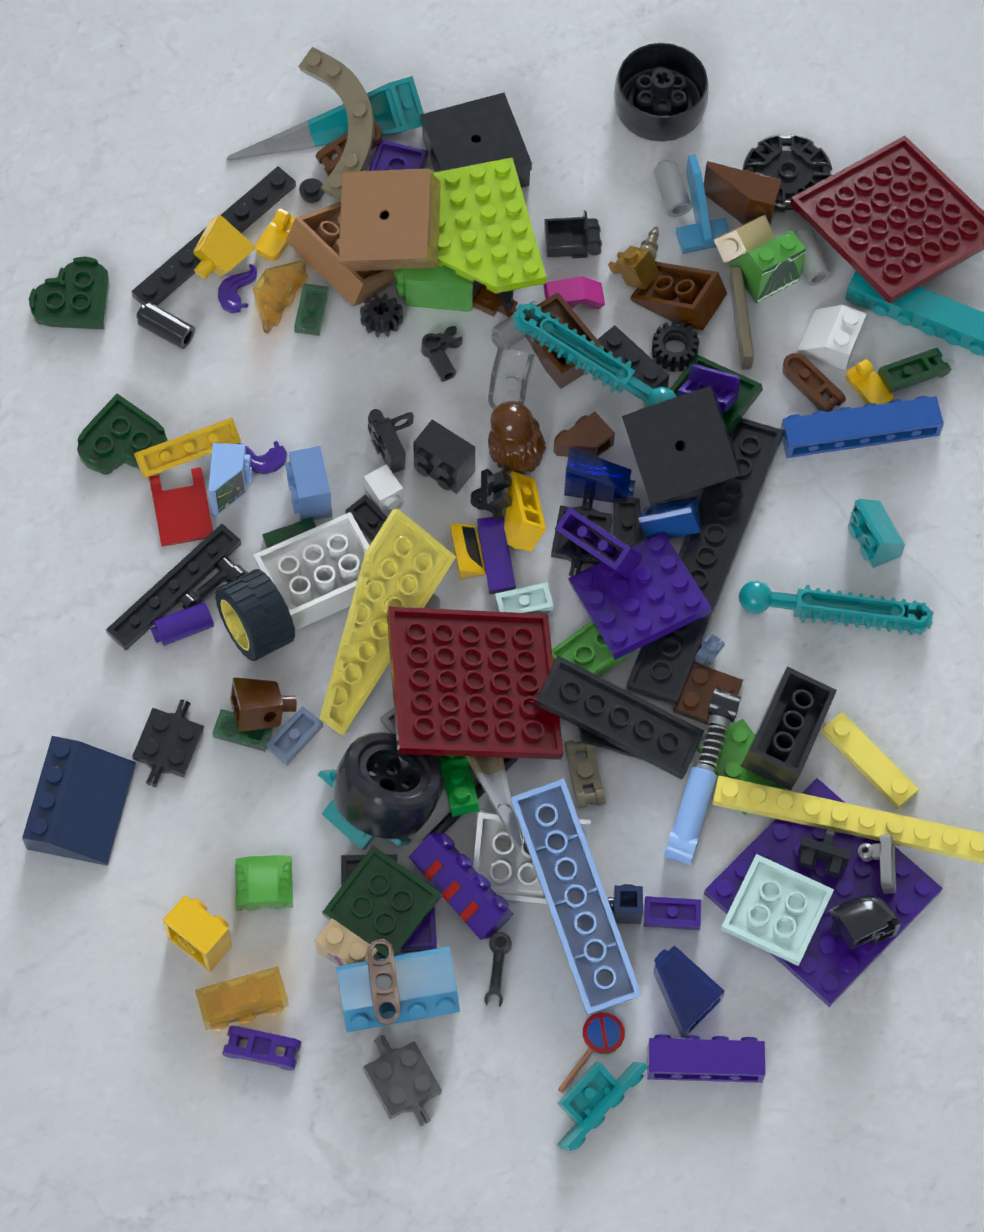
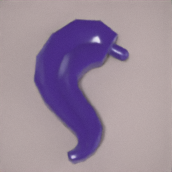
[218,264,257,313]
[237,441,287,474]

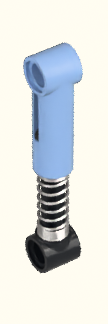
[664,689,741,865]

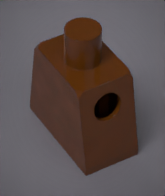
[230,678,297,731]

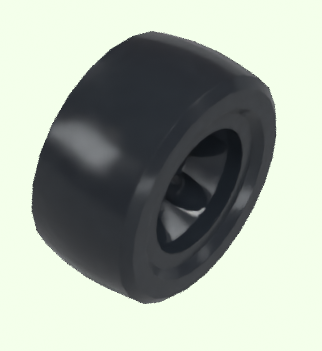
[614,43,709,142]
[332,732,443,839]

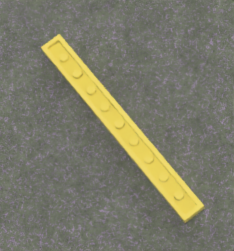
[712,775,984,864]

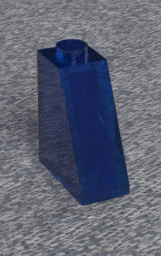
[564,448,636,503]
[653,945,725,1037]

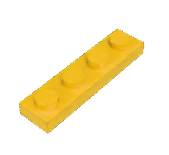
[134,417,242,478]

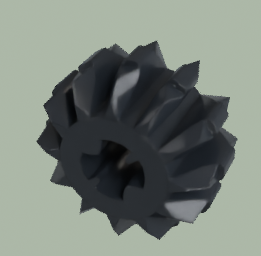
[360,293,403,338]

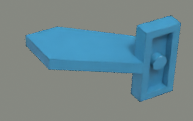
[676,154,729,254]

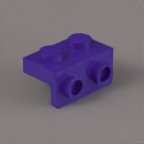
[677,364,740,413]

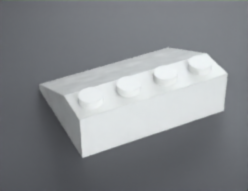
[253,512,369,631]
[473,808,591,904]

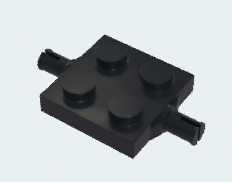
[551,492,612,577]
[132,699,204,787]

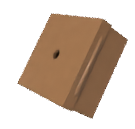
[339,168,441,271]

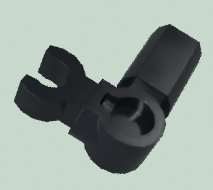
[421,326,463,382]

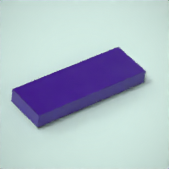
[477,515,516,594]

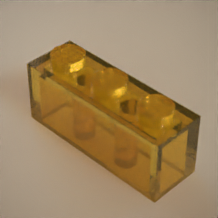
[195,966,289,1031]

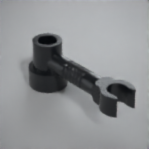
[180,557,248,609]
[484,932,512,1007]

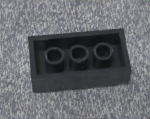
[741,666,837,791]

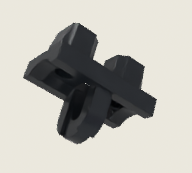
[470,468,512,521]
[798,828,852,878]

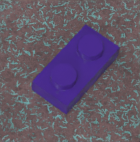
[643,896,702,930]

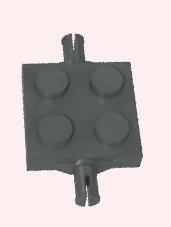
[363,1035,442,1126]

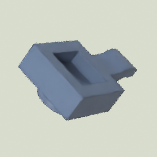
[695,632,725,666]

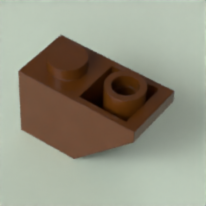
[553,411,615,460]

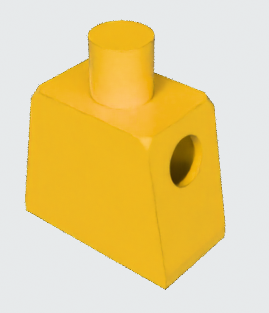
[193,215,256,280]

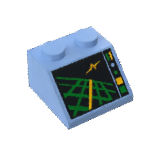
[209,443,252,515]

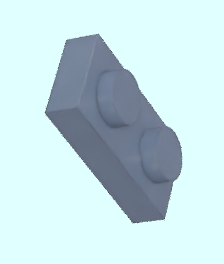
[266,706,323,765]

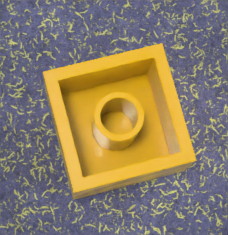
[162,895,233,972]

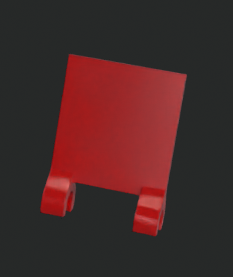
[149,467,213,547]

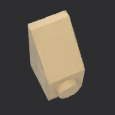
[714,215,776,263]

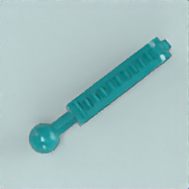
[512,302,676,407]
[739,580,933,635]

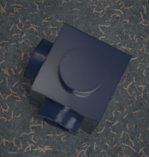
[608,884,643,924]

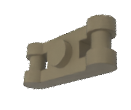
[564,740,606,808]

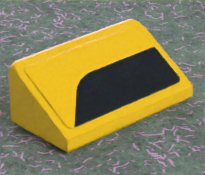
[450,523,486,579]

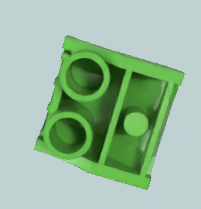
[235,855,293,911]

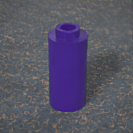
[150,602,214,646]

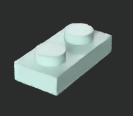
[495,582,554,614]

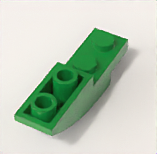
[438,755,480,817]

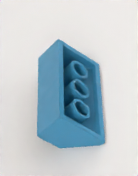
[336,947,460,1032]

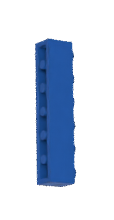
[781,396,944,458]

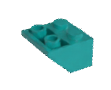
[848,499,905,568]

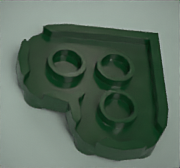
[29,256,110,329]
[77,393,168,475]

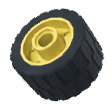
[215,569,295,661]

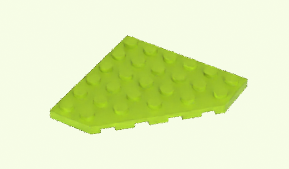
[434,158,547,293]

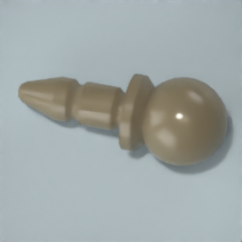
[639,226,659,261]

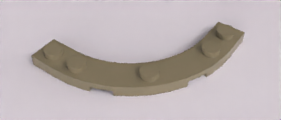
[298,47,375,201]

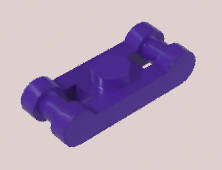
[222,1025,302,1071]

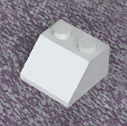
[797,305,867,371]

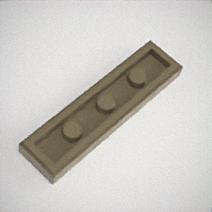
[729,267,754,370]

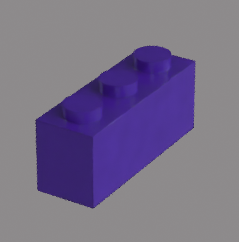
[555,507,642,578]

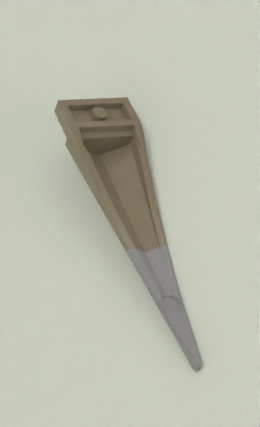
[466,756,522,852]

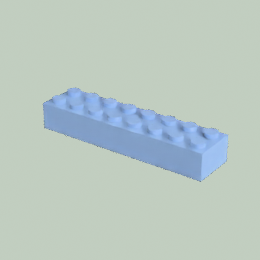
[510,778,642,1016]

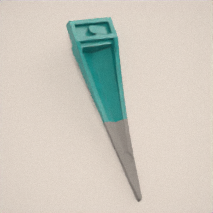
[227,76,424,160]

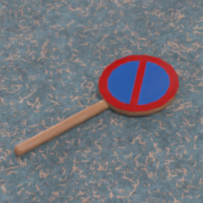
[558,1012,625,1092]

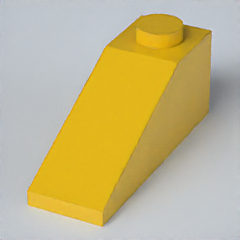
[504,471,546,552]

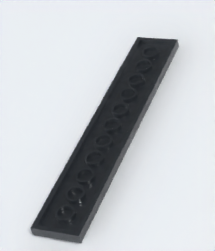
[626,418,784,705]

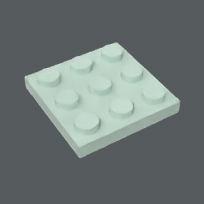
[721,854,834,966]

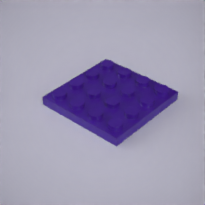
[568,532,712,660]

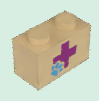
[315,918,379,966]

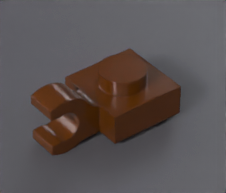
[472,284,518,317]

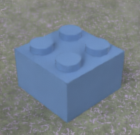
[285,446,333,521]

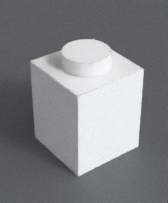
[364,464,403,512]

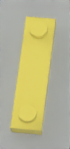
[821,712,919,810]

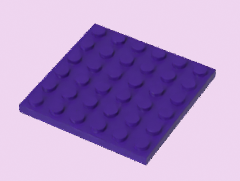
[704,778,943,1007]

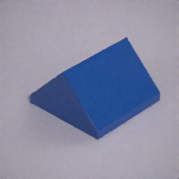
[638,496,701,539]

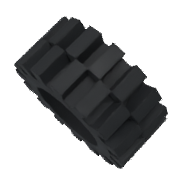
[651,321,699,372]

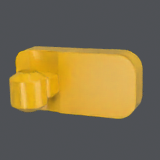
[256,208,295,261]
[845,359,894,405]

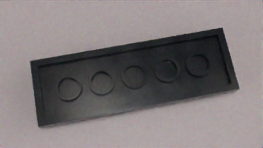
[534,655,704,780]

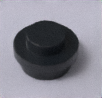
[299,178,324,203]

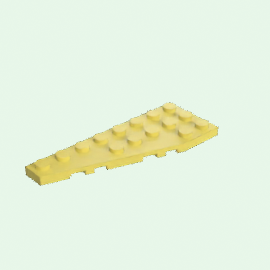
[319,509,456,735]

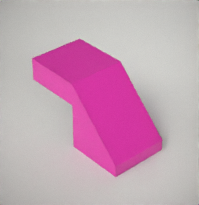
[543,276,605,309]

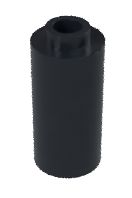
[136,303,195,349]

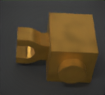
[608,246,660,290]

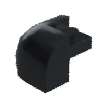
[828,895,900,950]

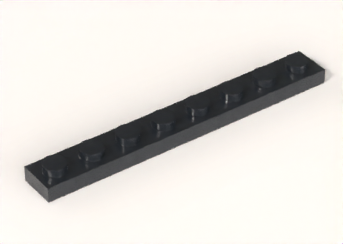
[131,166,296,306]

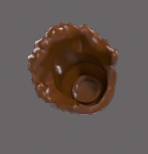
[488,401,546,475]

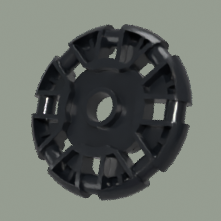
[743,134,833,213]

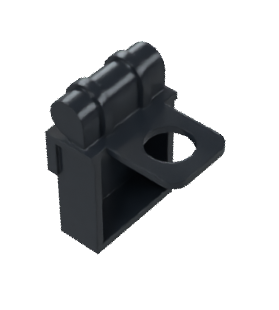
[544,209,602,258]
[368,409,414,473]

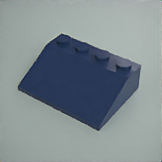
[22,736,136,866]

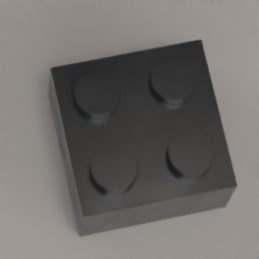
[413,419,475,494]

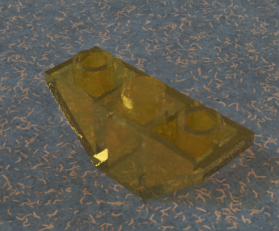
[253,260,308,334]

